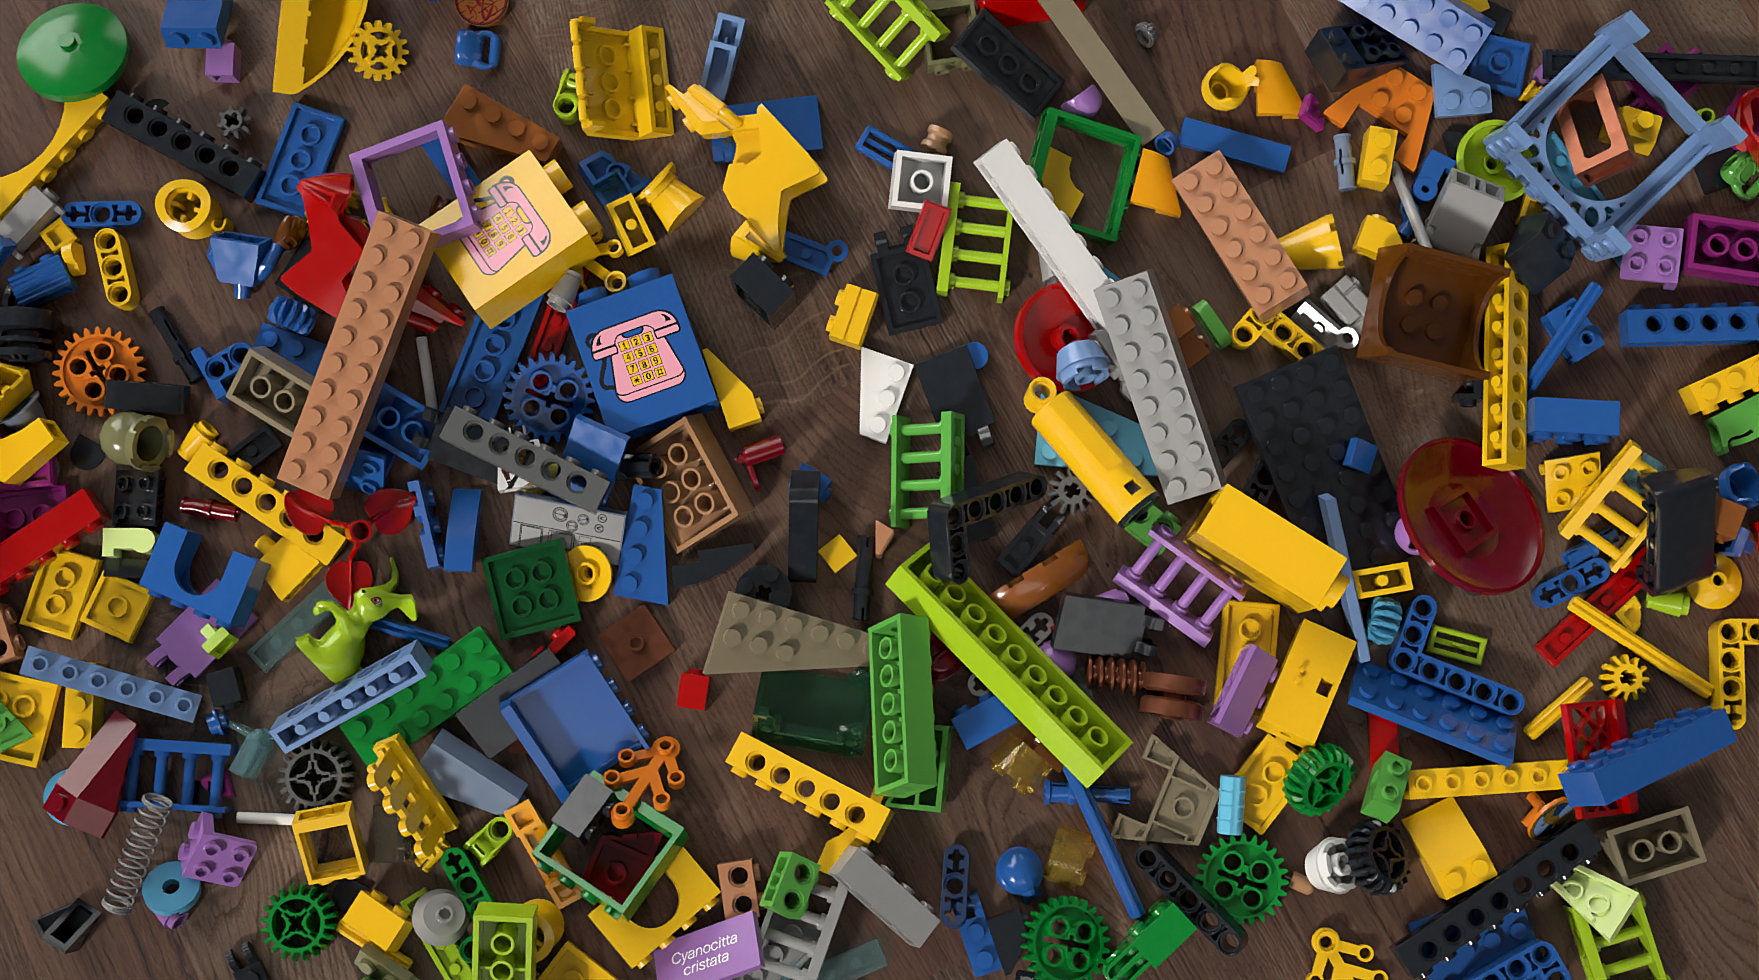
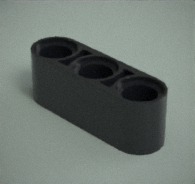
[104,379,191,415]

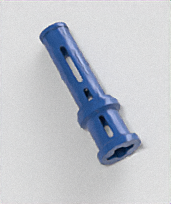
[1043,779,1131,806]

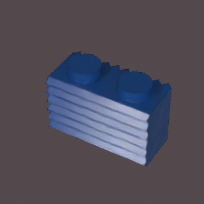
[7,253,79,308]

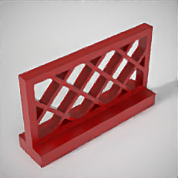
[1560,698,1639,820]

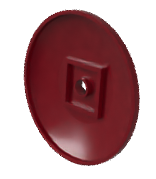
[1397,437,1545,595]

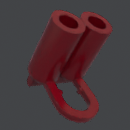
[734,434,786,492]

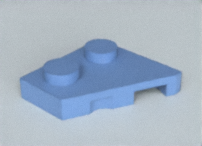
[1431,64,1493,119]

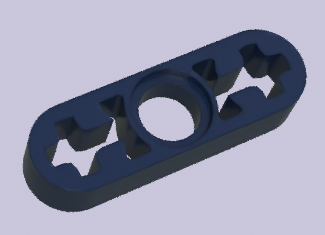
[940,844,970,929]

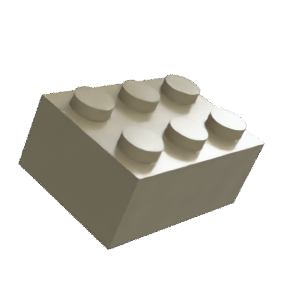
[225,346,315,438]
[1596,805,1707,887]

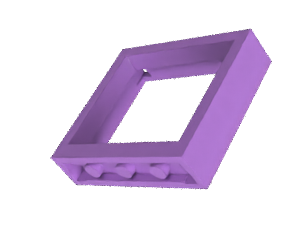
[349,120,483,248]

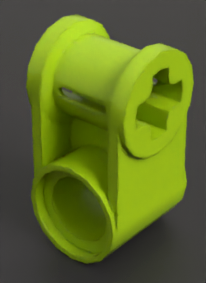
[553,68,579,125]
[463,816,516,868]

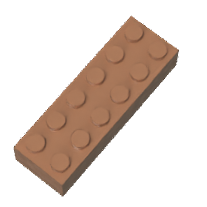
[1172,150,1310,324]

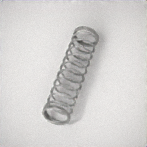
[101,793,173,915]

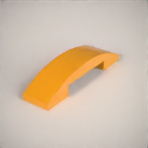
[503,798,582,909]

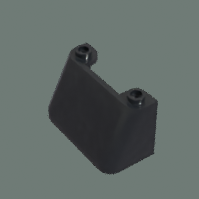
[1636,466,1719,597]

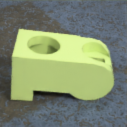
[102,528,159,558]

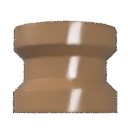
[920,124,954,156]

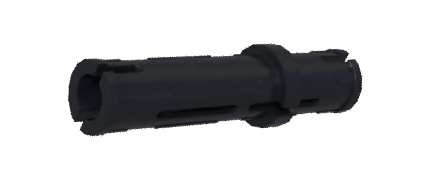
[149,306,205,385]
[852,535,875,621]

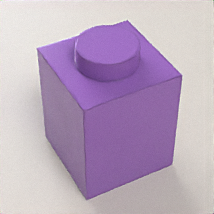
[205,39,242,83]

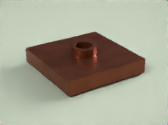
[597,604,676,682]

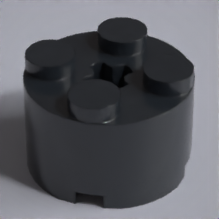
[735,565,793,608]

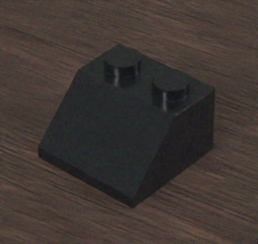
[1504,211,1577,295]

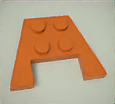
[1322,67,1433,174]

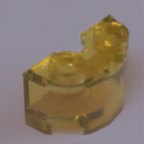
[989,732,1053,796]
[1042,824,1096,889]

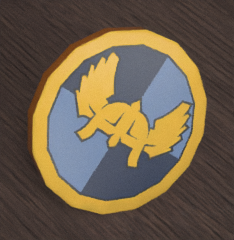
[1521,791,1575,840]

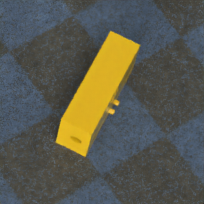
[1256,618,1357,750]

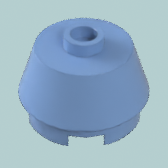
[1056,340,1110,391]

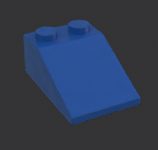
[364,381,436,470]

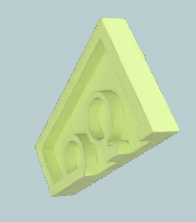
[1550,857,1640,944]

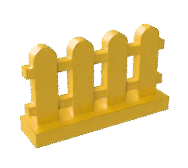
[367,733,460,859]

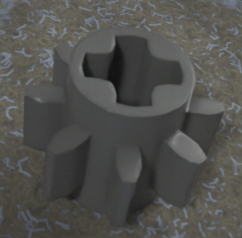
[217,105,254,141]

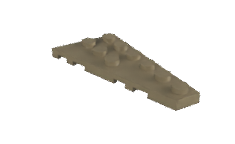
[702,591,870,674]

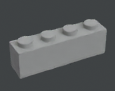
[828,846,940,948]

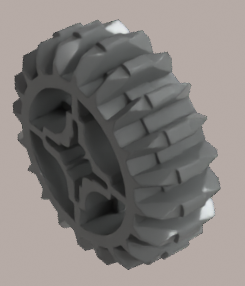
[277,739,356,811]

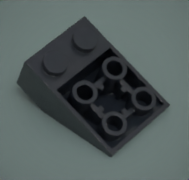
[1304,21,1410,93]

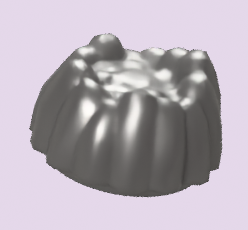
[1134,22,1159,48]

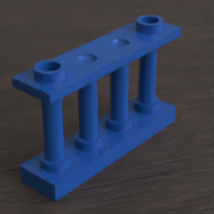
[117,737,239,818]

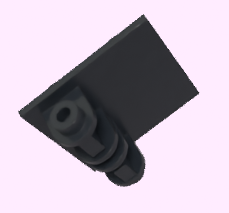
[112,470,166,528]

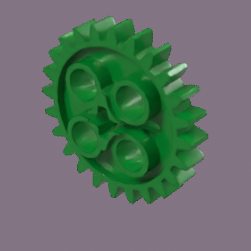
[1195,832,1289,926]
[1021,895,1111,980]

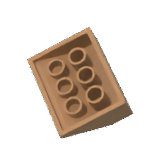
[630,413,755,554]

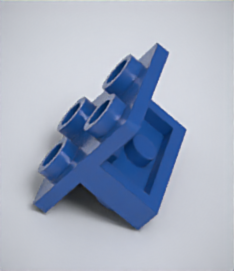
[344,443,396,495]

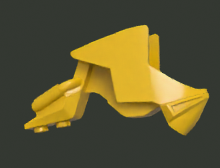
[665,84,828,263]

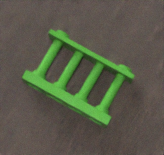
[889,411,965,529]

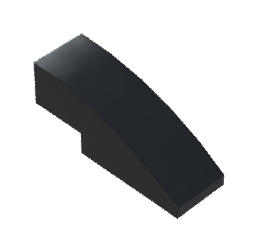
[671,543,756,590]

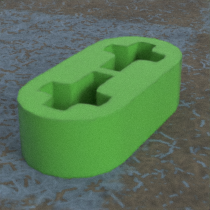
[1191,300,1233,351]

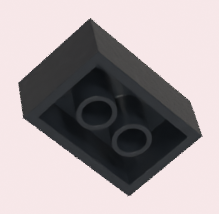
[729,252,797,330]

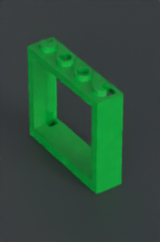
[1028,107,1142,246]
[531,770,689,922]

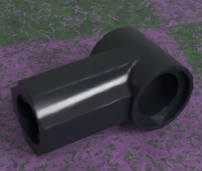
[616,451,661,481]

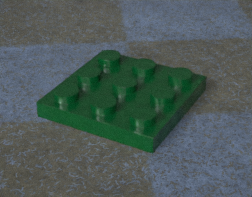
[481,538,584,641]

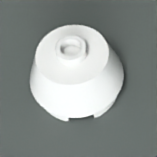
[1305,837,1356,894]

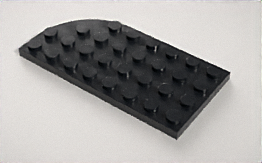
[1233,345,1414,570]

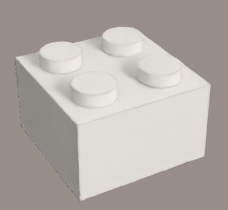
[888,150,953,213]

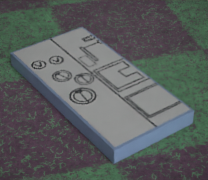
[509,490,628,566]

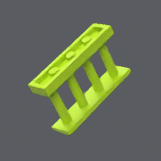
[824,0,951,82]
[936,182,1013,303]
[1563,886,1671,980]

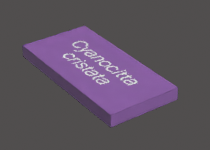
[654,911,765,980]

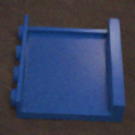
[500,649,650,803]

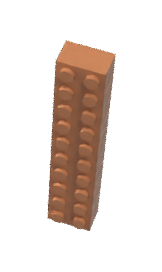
[277,211,440,500]

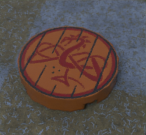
[455,0,510,29]

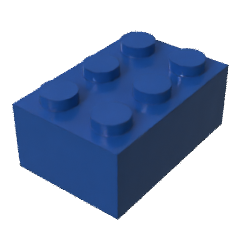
[1526,397,1620,447]

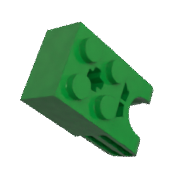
[1101,899,1197,980]

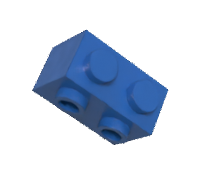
[1538,297,1605,366]
[950,691,1017,750]

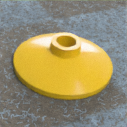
[568,545,612,602]
[1686,553,1742,609]

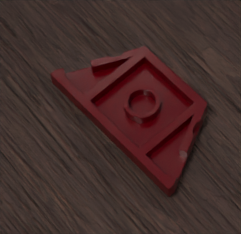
[581,831,664,908]

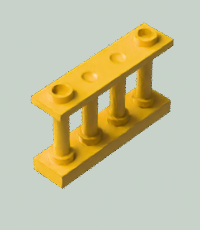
[1557,439,1658,573]

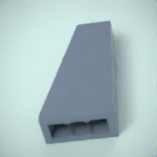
[419,728,528,817]

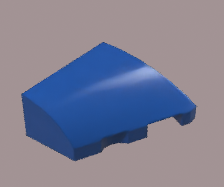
[577,150,652,215]

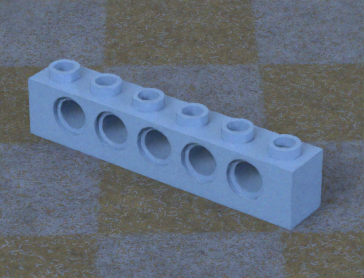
[269,639,433,754]
[19,646,202,723]

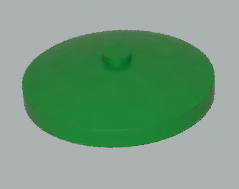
[17,3,130,102]

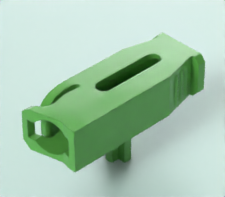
[1702,393,1759,456]

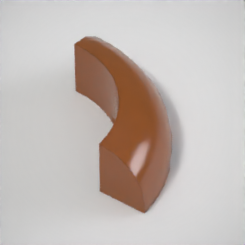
[988,539,1089,621]

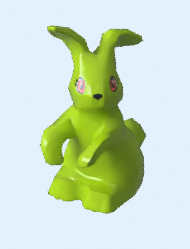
[295,557,418,683]

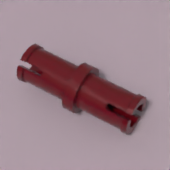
[180,496,241,522]

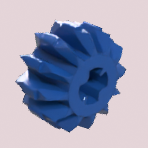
[267,296,318,336]

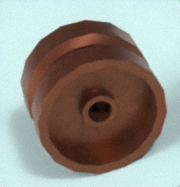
[1139,672,1207,721]

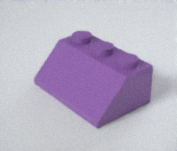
[1207,644,1279,737]

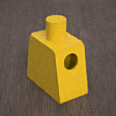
[1598,106,1663,156]
[254,534,325,603]

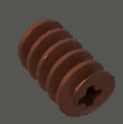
[1084,653,1145,696]

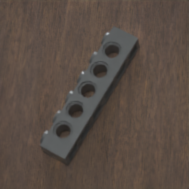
[439,405,611,515]

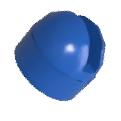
[1154,130,1179,155]

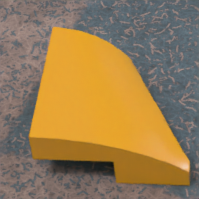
[1254,59,1302,119]
[1130,148,1181,218]

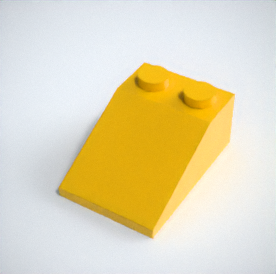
[1401,797,1498,900]

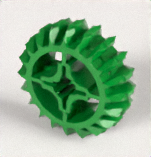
[1282,741,1356,817]
[260,883,339,962]

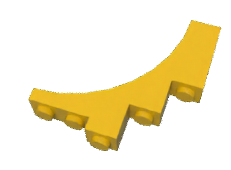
[0,418,70,485]

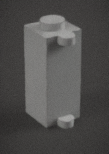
[0,186,66,261]

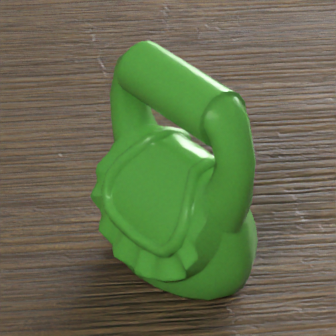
[1720,150,1759,201]

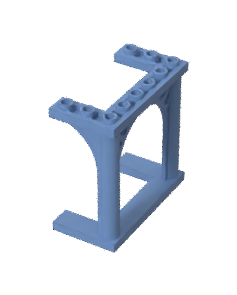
[1482,10,1748,262]

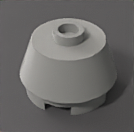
[412,889,470,946]

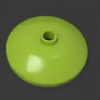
[1456,120,1538,202]

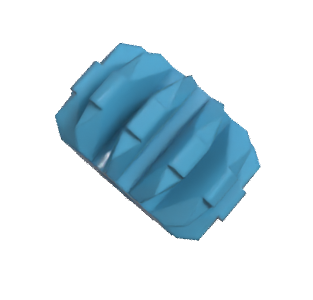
[1363,596,1402,645]

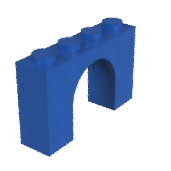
[139,521,271,630]

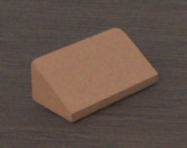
[876,520,894,559]

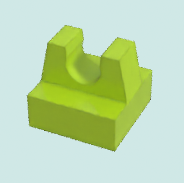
[200,623,240,659]

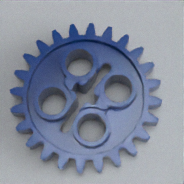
[503,351,595,443]

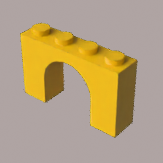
[587,847,721,969]

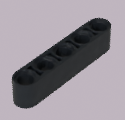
[1134,842,1248,956]

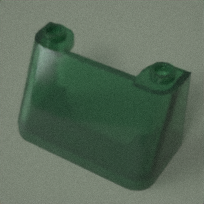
[752,669,871,757]

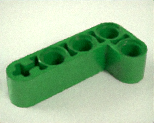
[441,846,499,963]

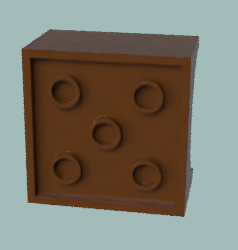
[1356,243,1511,382]

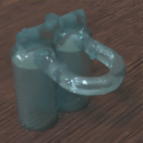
[228,721,274,780]

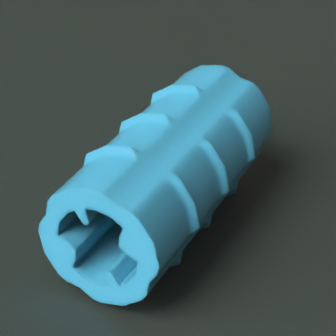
[1216,775,1246,835]

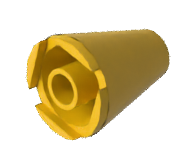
[1278,214,1345,270]

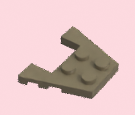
[1110,734,1219,846]

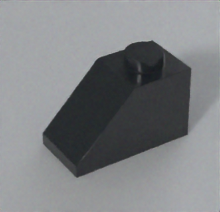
[986,907,1030,976]

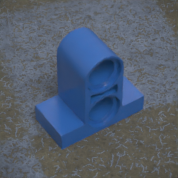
[190,342,253,403]

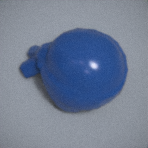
[1718,462,1759,510]
[995,846,1043,904]

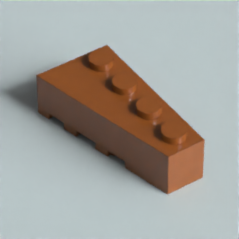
[443,84,564,167]

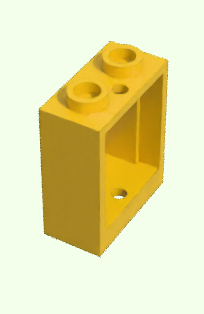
[291,801,369,885]

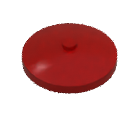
[1014,282,1102,394]

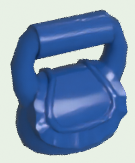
[455,29,501,70]

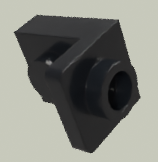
[1451,366,1484,408]

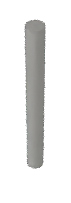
[1391,161,1433,248]

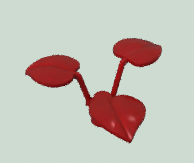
[284,489,417,610]

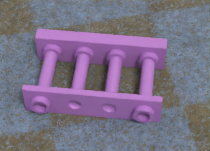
[1112,522,1248,648]

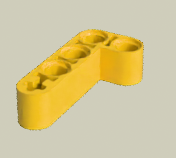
[1230,308,1324,362]
[1708,619,1759,730]

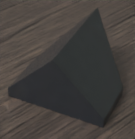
[32,898,102,954]

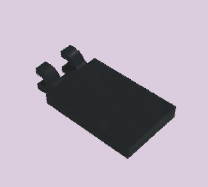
[870,225,943,336]
[914,344,996,457]
[411,405,528,484]
[1050,591,1165,660]

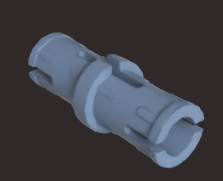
[1333,133,1357,192]

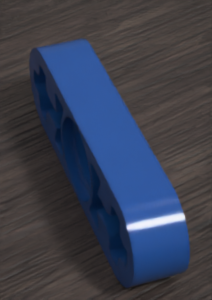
[61,201,146,229]
[1531,558,1610,609]

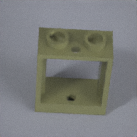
[922,0,976,75]

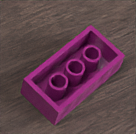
[1679,213,1759,286]

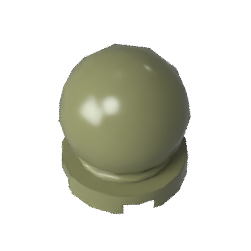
[99,410,175,472]

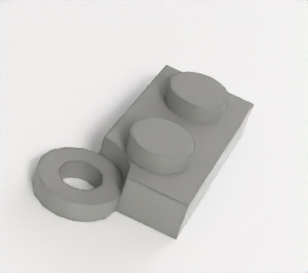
[1289,299,1360,349]

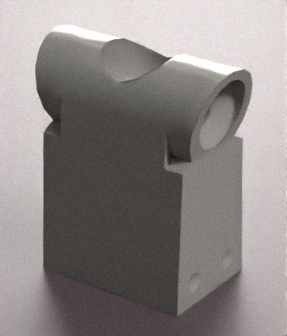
[1411,167,1505,260]

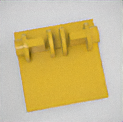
[1539,451,1601,513]

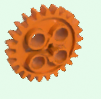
[52,326,148,418]

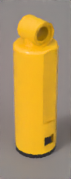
[1023,377,1161,529]

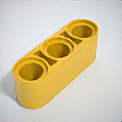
[94,228,140,311]

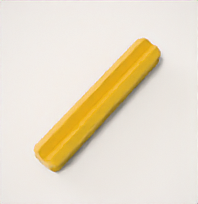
[1523,677,1595,740]
[336,918,413,970]

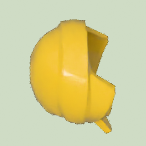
[1201,63,1261,111]

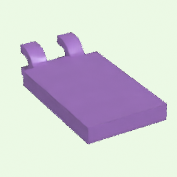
[145,578,259,687]

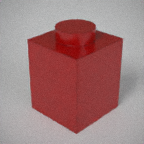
[676,668,712,711]

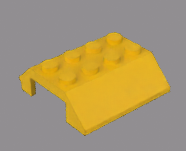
[570,16,674,141]

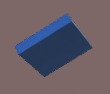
[1466,34,1531,98]

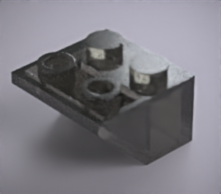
[373,803,416,863]

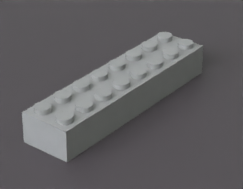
[1093,268,1227,505]

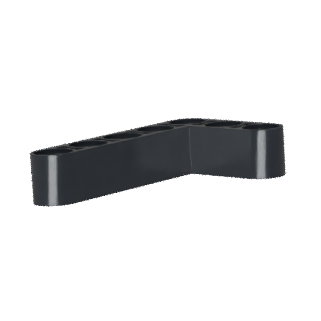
[927,471,1047,585]

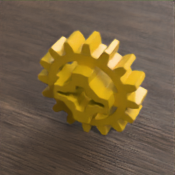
[346,20,409,81]

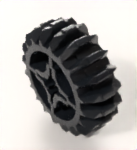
[1344,818,1411,896]

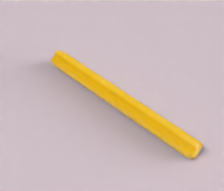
[1567,596,1714,698]

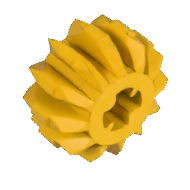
[1598,654,1650,702]

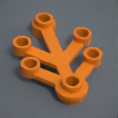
[603,736,685,829]

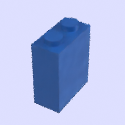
[160,0,234,49]

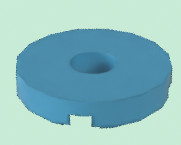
[142,861,202,917]

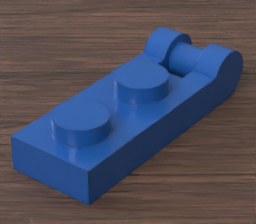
[951,892,1003,978]

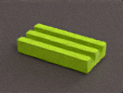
[1424,624,1488,666]

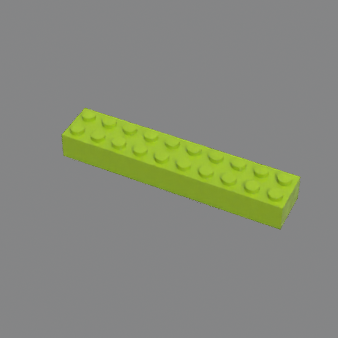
[886,543,1134,788]

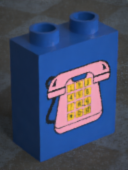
[565,268,721,441]

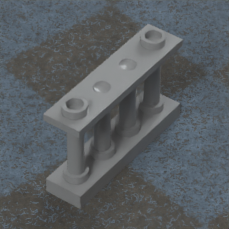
[748,875,849,980]

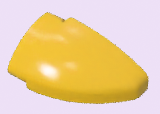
[272,0,368,95]

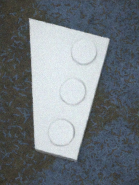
[860,346,914,444]

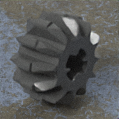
[1047,468,1094,516]

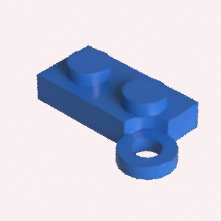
[783,231,848,278]

